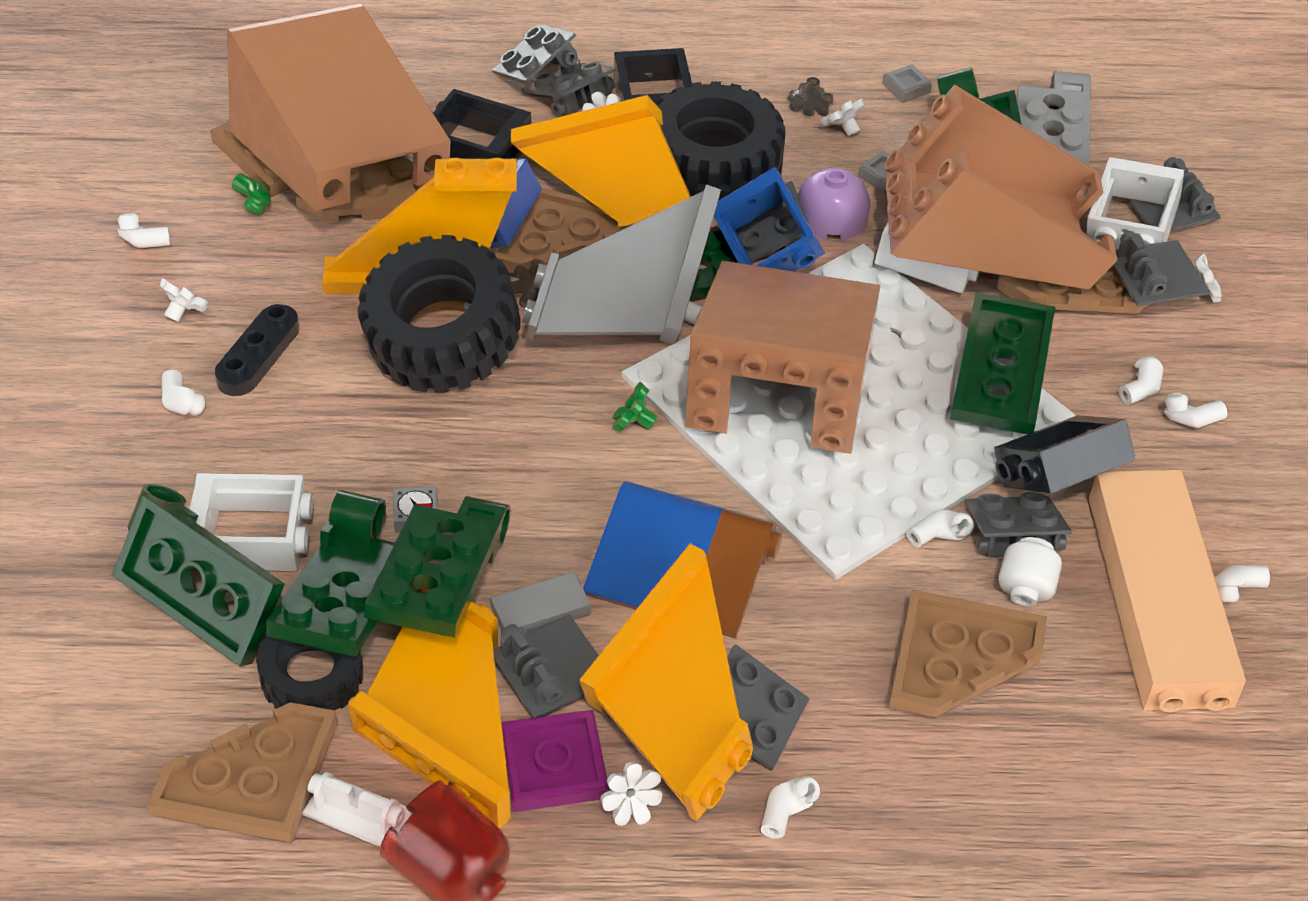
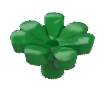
[612,381,657,432]

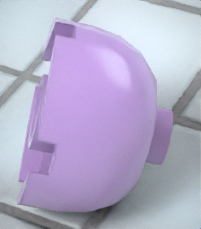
[798,168,870,240]

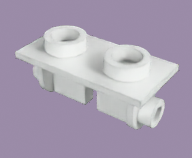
[302,772,414,851]

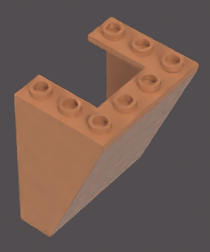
[227,3,451,211]
[884,84,1117,290]
[685,261,880,454]

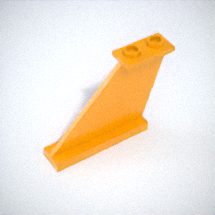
[511,95,691,230]
[322,158,517,294]
[579,544,753,821]
[348,589,511,831]

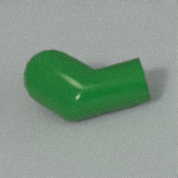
[232,173,271,215]

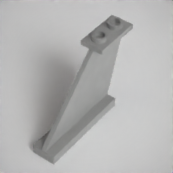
[521,185,721,344]

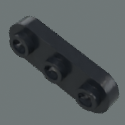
[215,304,299,396]

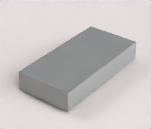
[490,572,591,633]

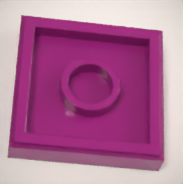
[501,709,610,812]

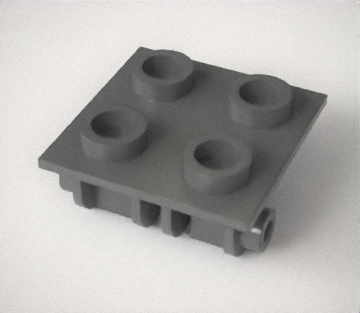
[492,24,578,83]
[521,59,617,116]
[1126,157,1221,231]
[735,181,810,261]
[1113,231,1210,306]
[964,492,1072,557]
[493,615,599,718]
[727,644,810,771]

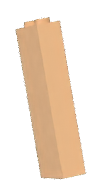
[1089,470,1246,712]

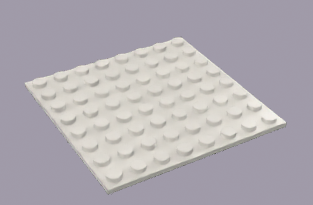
[622,244,1076,580]

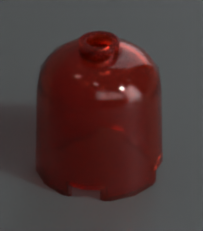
[380,780,511,901]

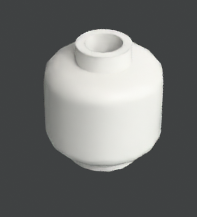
[998,537,1062,607]

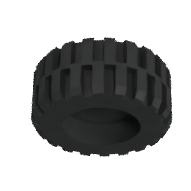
[656,81,786,201]
[357,235,521,393]

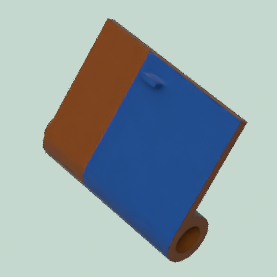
[583,481,782,639]

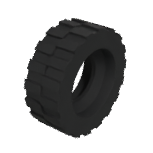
[256,633,363,711]

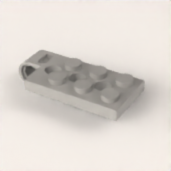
[1016,71,1090,195]

